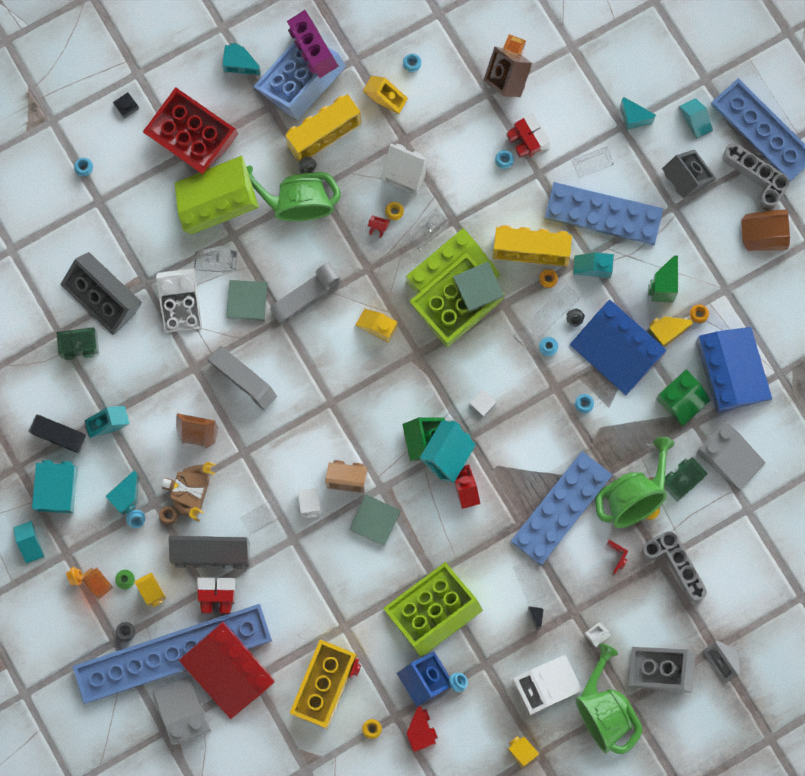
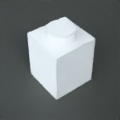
[298,487,321,518]

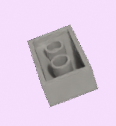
[696,420,766,491]
[628,647,696,693]
[153,675,211,746]

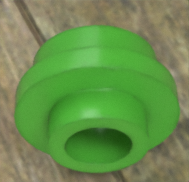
[115,570,135,589]

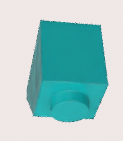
[222,43,261,76]
[573,252,614,278]
[84,406,130,438]
[105,470,139,516]

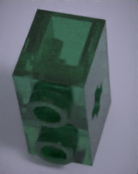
[56,327,99,360]
[664,457,708,502]

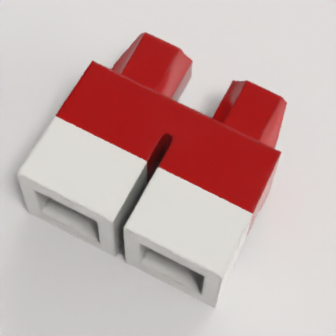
[506,112,551,158]
[198,578,236,614]

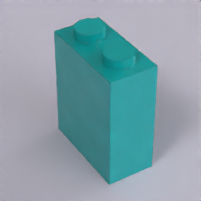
[420,420,476,483]
[32,460,77,514]

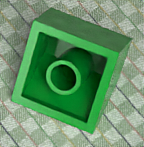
[648,255,678,302]
[656,369,711,427]
[402,417,445,461]

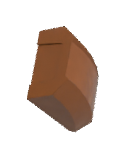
[741,209,790,251]
[176,413,218,448]

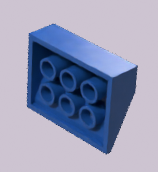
[570,299,667,396]
[696,327,772,413]

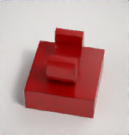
[367,215,390,238]

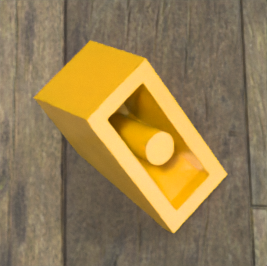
[363,76,408,114]
[355,308,398,343]
[647,316,693,347]
[134,572,166,608]
[507,736,539,768]

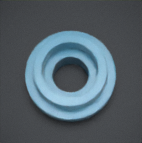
[403,54,421,72]
[495,150,514,169]
[74,158,93,176]
[539,337,558,356]
[575,394,594,413]
[126,510,145,529]
[449,673,468,692]

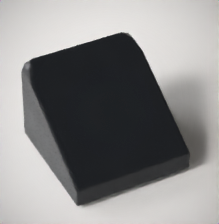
[528,606,544,630]

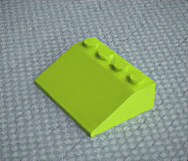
[175,155,259,235]
[406,228,500,294]
[409,252,505,348]
[383,562,483,658]

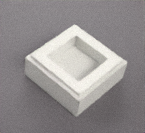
[469,389,497,417]
[584,623,611,647]

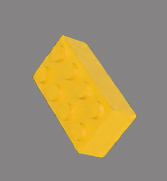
[285,94,361,163]
[493,225,572,267]
[290,639,358,730]

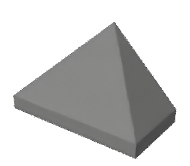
[703,641,740,684]

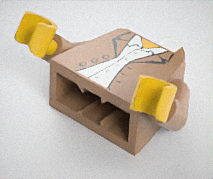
[162,462,216,522]

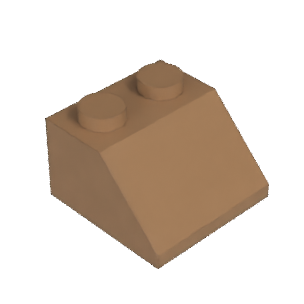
[325,460,368,493]

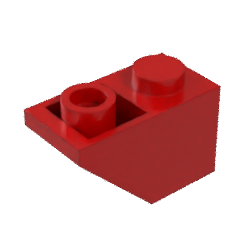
[454,464,481,509]
[406,706,438,753]

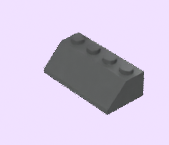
[60,252,142,335]
[168,536,250,569]

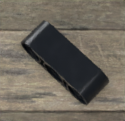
[28,414,87,453]

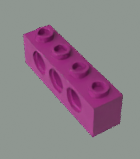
[287,10,339,78]

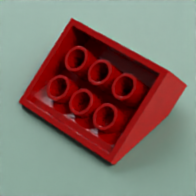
[143,87,238,174]
[179,621,275,719]

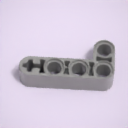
[723,143,789,211]
[270,262,341,325]
[208,346,278,411]
[642,531,707,603]

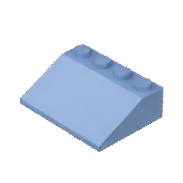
[253,39,346,120]

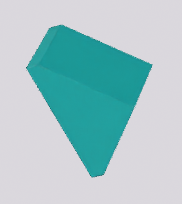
[620,97,656,130]
[679,98,713,139]
[13,521,45,564]

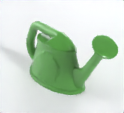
[246,165,341,221]
[595,437,674,528]
[575,643,642,754]

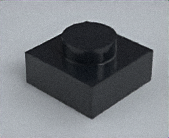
[113,92,139,119]

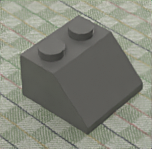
[662,149,716,198]

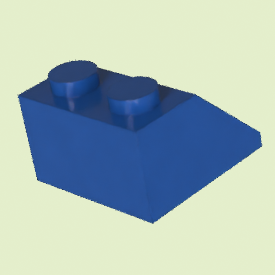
[396,651,451,707]

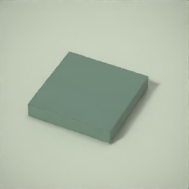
[453,262,504,312]
[226,280,268,321]
[349,495,401,546]

